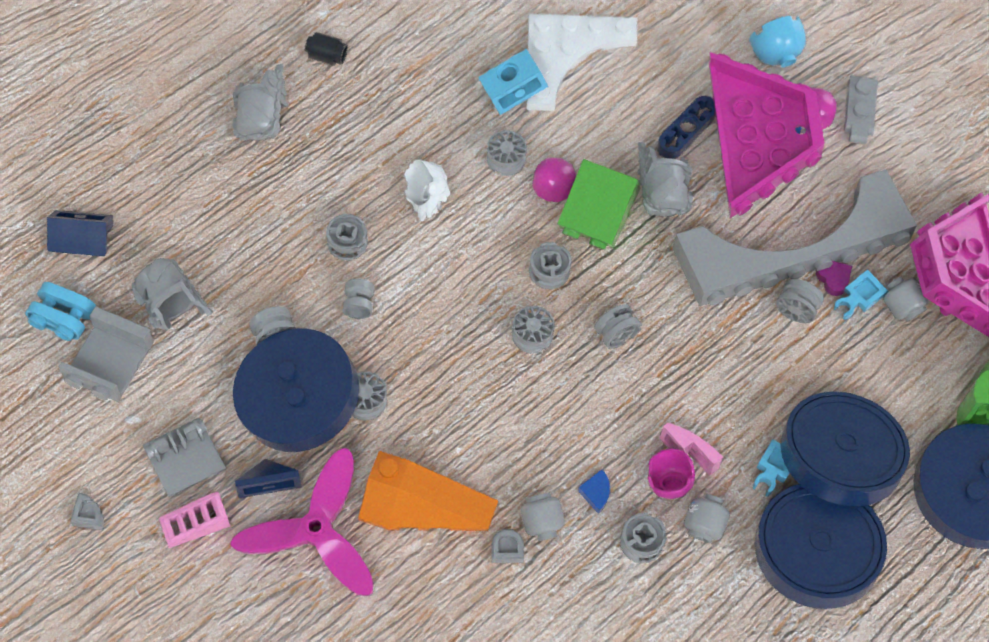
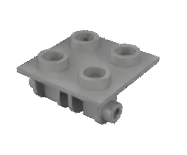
[143,418,226,497]

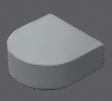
[492,529,524,563]

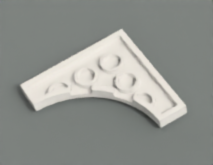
[527,14,637,111]

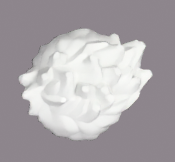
[404,159,450,221]

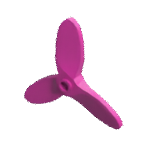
[230,448,374,597]

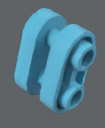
[25,282,97,341]

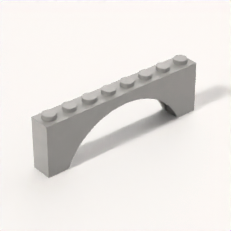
[672,169,917,306]

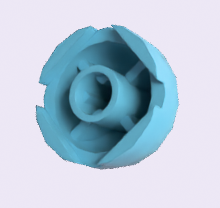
[749,16,806,68]

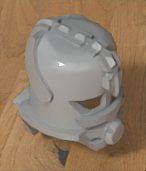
[232,64,288,141]
[638,142,693,217]
[132,258,213,330]

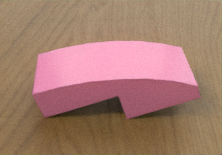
[660,423,723,476]

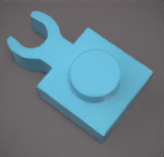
[834,270,888,320]
[753,439,790,497]

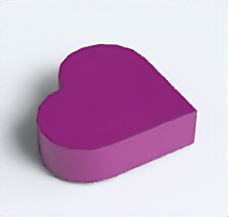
[816,261,853,296]

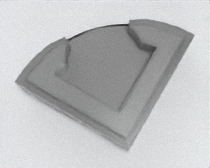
[70,492,104,531]

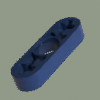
[657,96,716,159]

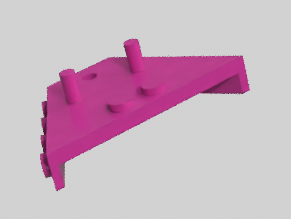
[709,52,825,219]
[910,192,989,337]

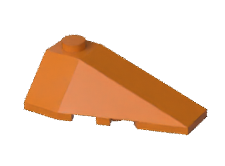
[358,451,498,531]

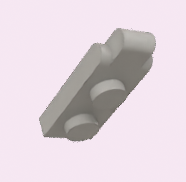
[844,75,878,144]

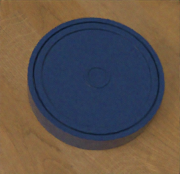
[233,328,359,452]
[780,392,910,506]
[913,424,989,549]
[755,484,887,609]

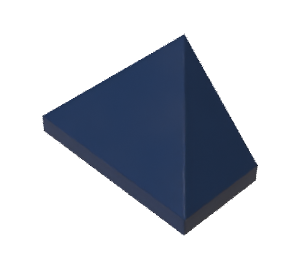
[235,459,302,498]

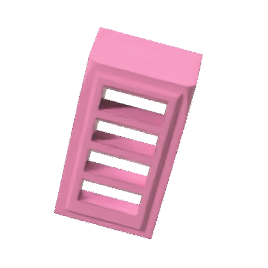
[159,491,230,548]

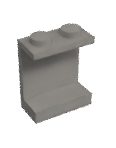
[58,306,154,402]

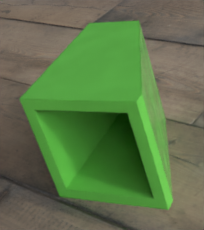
[557,159,641,250]

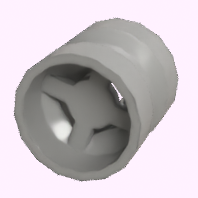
[343,279,375,319]

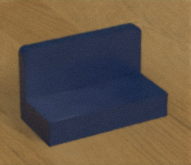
[47,210,113,256]

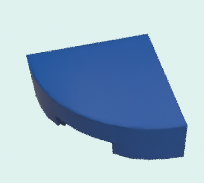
[578,469,610,514]

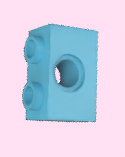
[478,49,548,115]

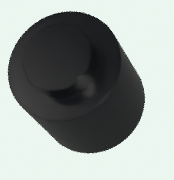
[305,32,348,66]

